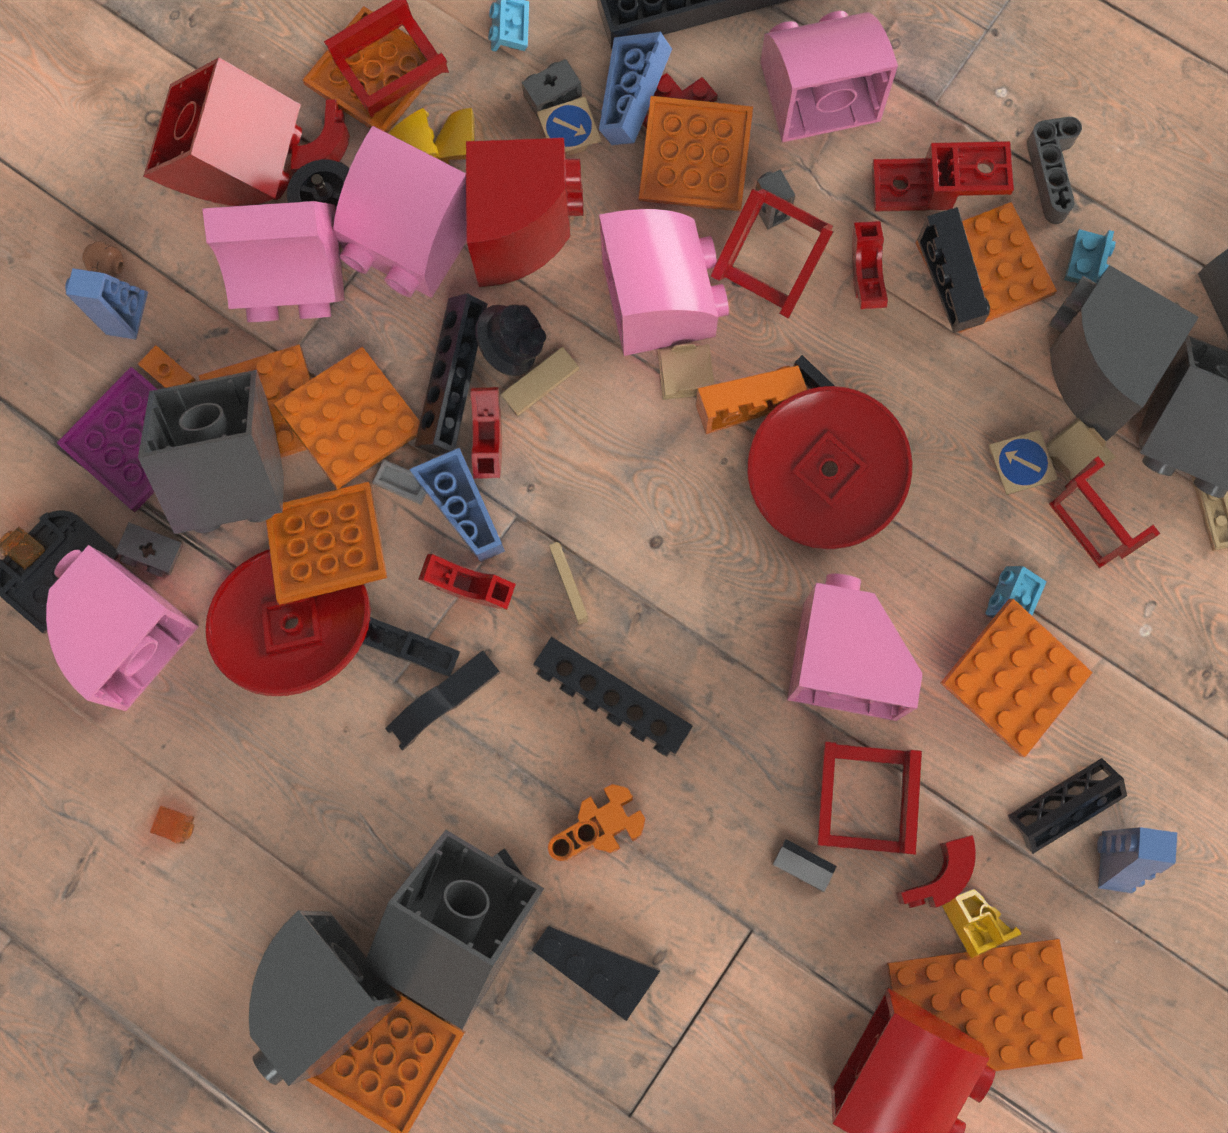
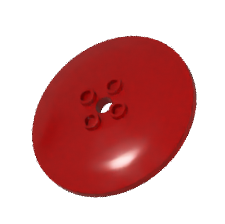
[748,386,913,549]
[205,549,370,696]

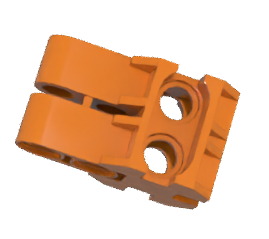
[548,784,645,862]

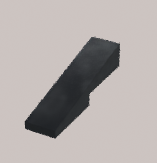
[362,617,460,677]

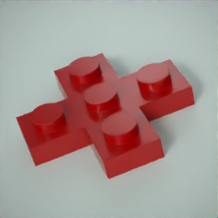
[642,73,718,129]

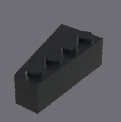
[917,207,990,333]
[532,925,660,1021]

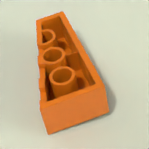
[696,366,807,434]

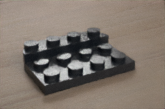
[0,510,119,634]

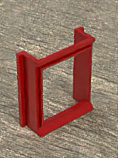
[324,0,449,118]
[710,189,834,319]
[1049,456,1161,569]
[817,742,922,855]

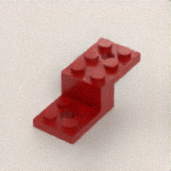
[872,141,1014,211]

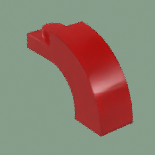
[291,99,350,175]
[852,221,888,309]
[471,387,502,479]
[418,554,516,610]
[896,835,976,908]

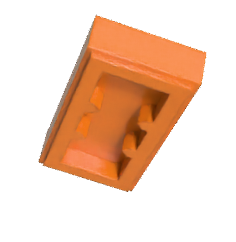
[138,345,196,388]

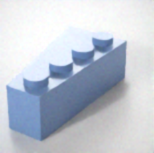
[599,32,672,145]
[1097,827,1177,893]

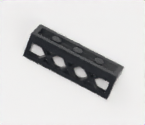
[1008,758,1127,854]

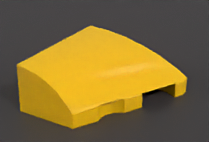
[388,108,439,158]
[434,108,475,165]
[942,889,1021,958]

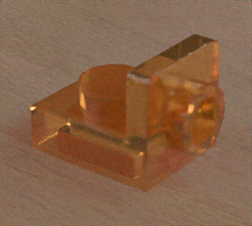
[0,526,45,570]
[150,806,195,844]

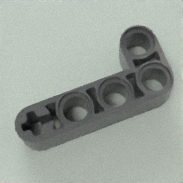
[1027,117,1082,224]

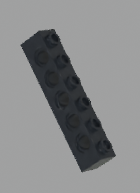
[415,293,488,455]
[533,636,693,757]

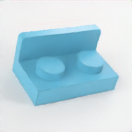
[488,0,529,52]
[1064,229,1116,283]
[985,566,1047,617]

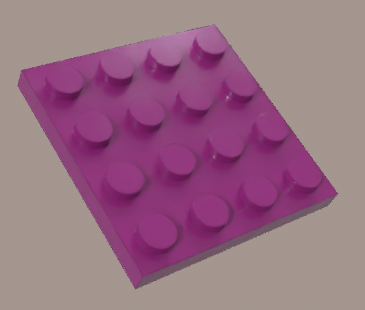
[57,367,158,512]

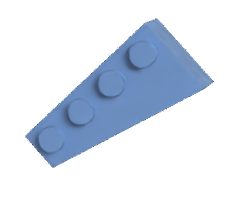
[65,268,148,340]
[409,448,505,562]

